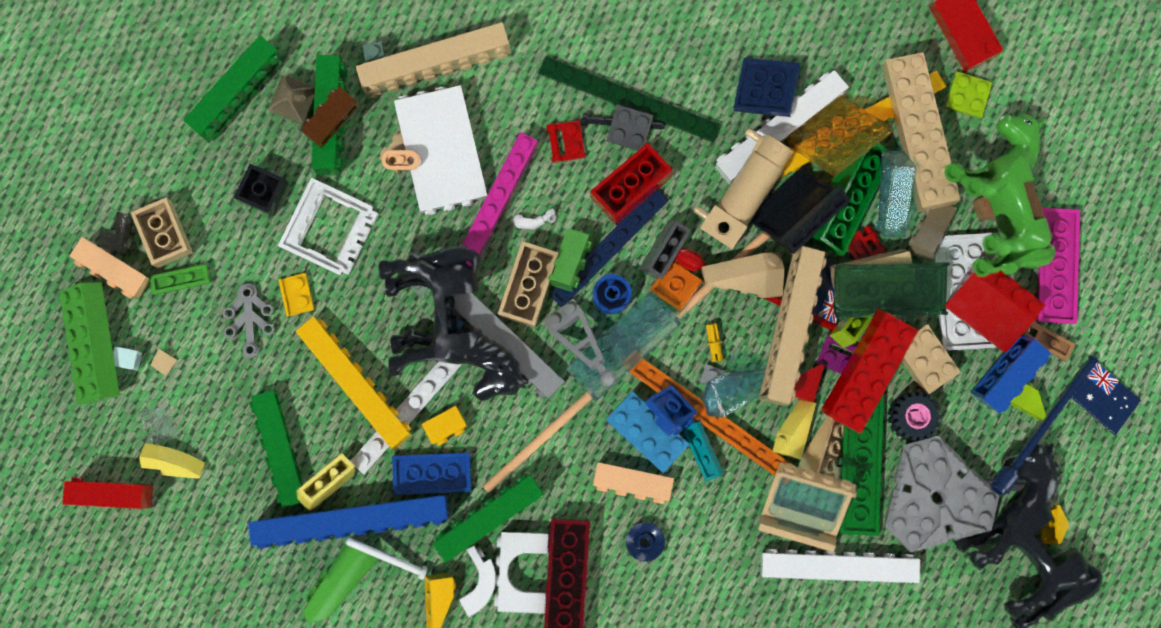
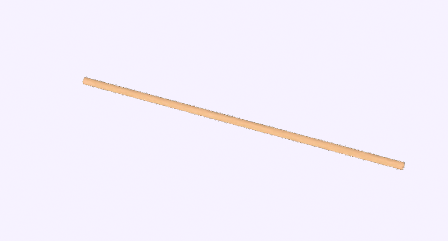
[482,232,770,493]

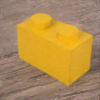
[422,406,468,446]

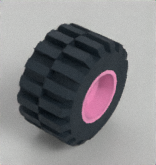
[888,392,942,441]

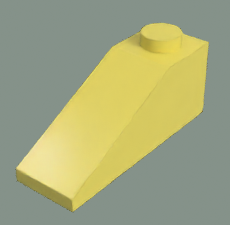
[772,400,816,460]

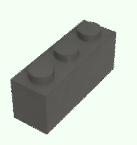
[639,220,691,279]

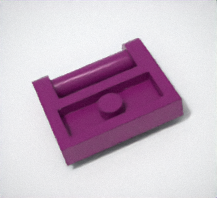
[815,332,857,374]

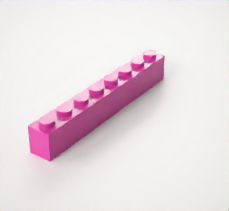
[461,132,538,266]

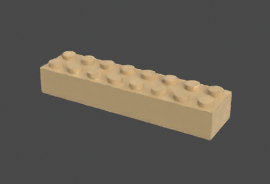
[356,22,511,98]
[882,52,960,212]
[758,246,826,405]

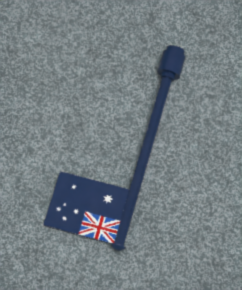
[990,355,1141,496]

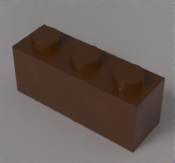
[301,87,359,149]

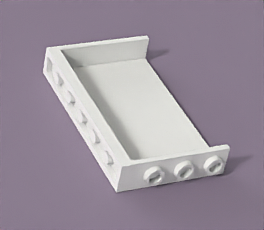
[394,85,487,216]

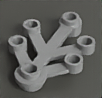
[223,284,275,358]

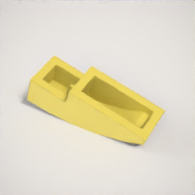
[139,443,205,479]

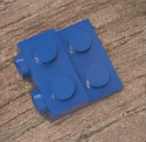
[645,385,698,436]

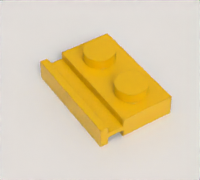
[278,273,314,317]

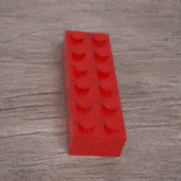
[821,309,918,434]

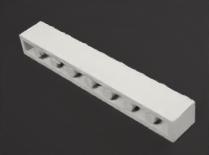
[715,70,849,185]
[760,549,920,583]

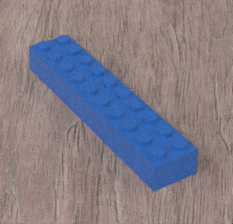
[248,495,451,549]

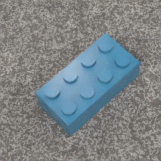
[606,391,690,473]

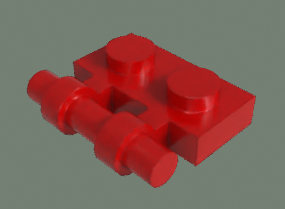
[847,225,887,260]

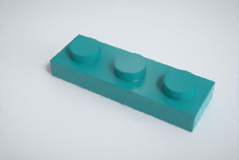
[683,421,724,482]

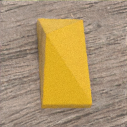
[1041,505,1068,544]

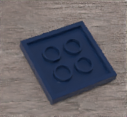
[733,58,800,117]

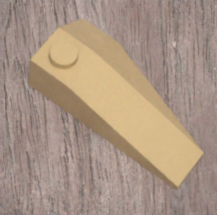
[701,252,784,298]
[798,416,843,479]

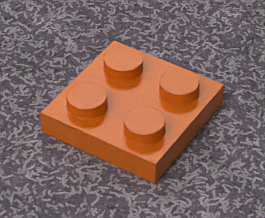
[649,261,703,313]

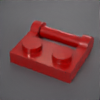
[546,120,585,163]

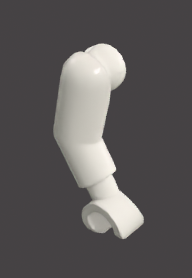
[513,208,556,230]

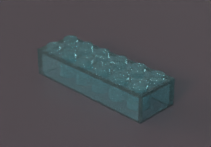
[566,291,681,402]

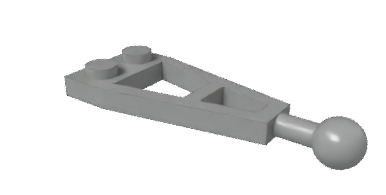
[543,298,616,386]

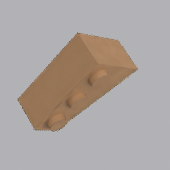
[972,181,1045,220]

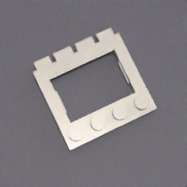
[278,178,379,276]

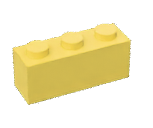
[297,454,355,512]

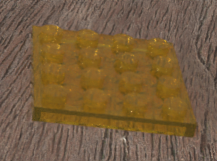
[784,96,893,176]

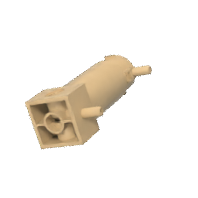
[694,128,794,249]

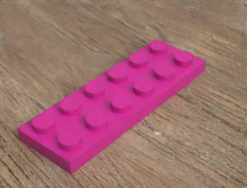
[1036,208,1080,324]

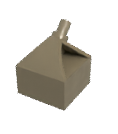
[268,75,315,125]

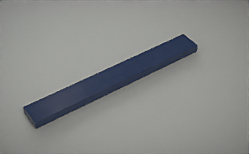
[549,190,669,307]

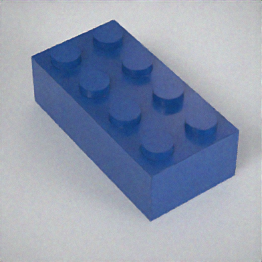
[970,334,1052,414]

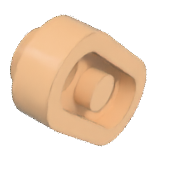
[382,150,421,170]

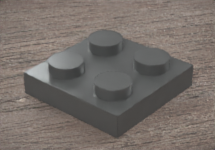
[606,104,654,151]

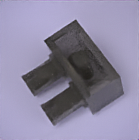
[97,212,137,256]

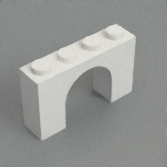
[494,531,549,613]

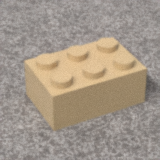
[130,198,193,268]
[901,324,961,395]

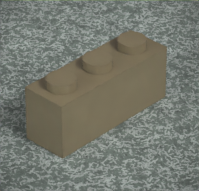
[909,205,957,262]

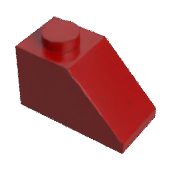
[794,364,824,402]

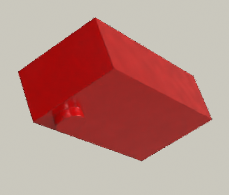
[929,0,1004,73]
[590,143,673,225]
[62,477,153,509]

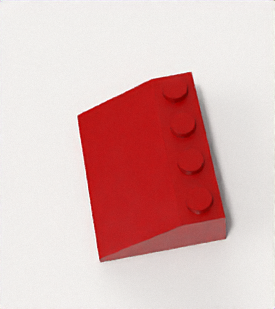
[944,266,1045,353]

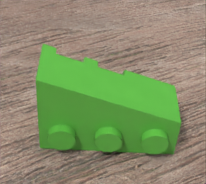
[548,228,592,292]

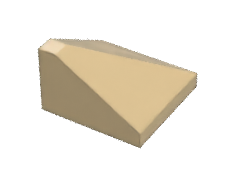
[151,349,178,376]

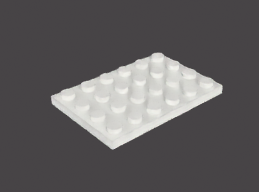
[934,232,1014,351]

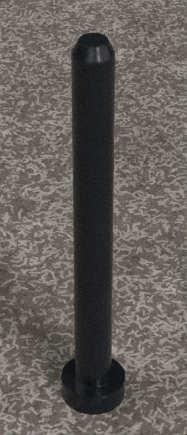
[582,113,665,130]

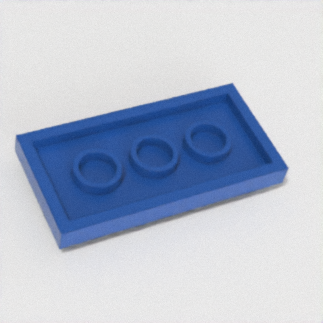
[392,453,472,495]

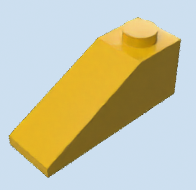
[424,573,456,628]

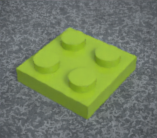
[944,71,993,119]

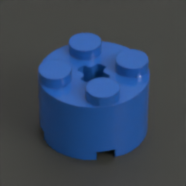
[593,274,632,315]

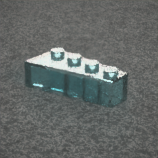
[876,151,916,237]

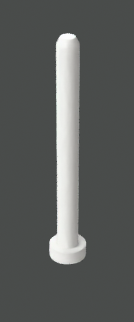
[346,538,428,580]

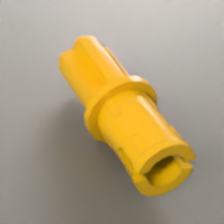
[706,323,724,362]

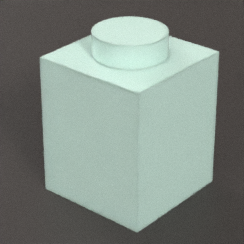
[113,347,142,371]

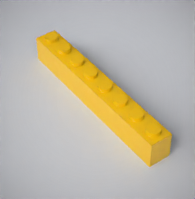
[295,317,412,450]

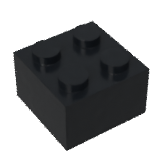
[234,164,289,217]

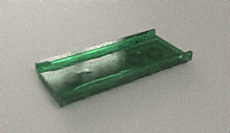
[833,262,950,318]

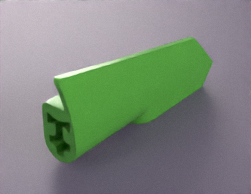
[303,536,379,623]

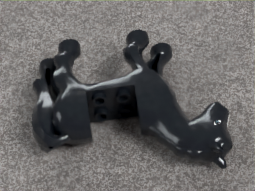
[379,246,529,401]
[952,442,1103,628]

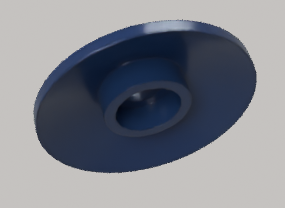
[626,522,665,562]

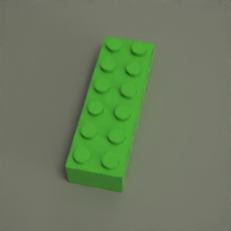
[59,282,120,405]

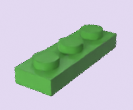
[149,264,211,295]

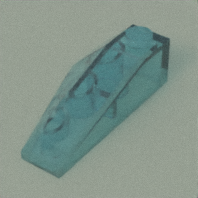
[702,368,766,417]

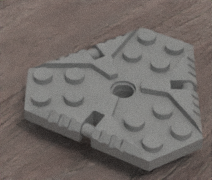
[884,436,999,552]

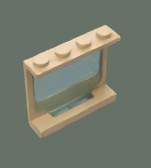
[758,462,856,552]

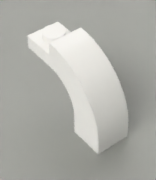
[459,545,496,617]

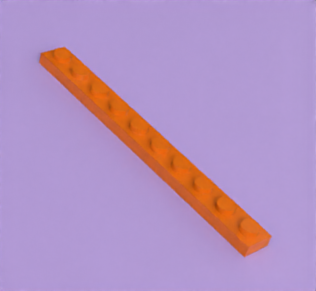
[628,356,791,484]

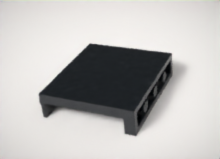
[751,165,850,254]

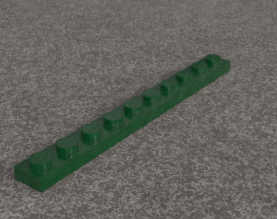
[538,56,720,143]

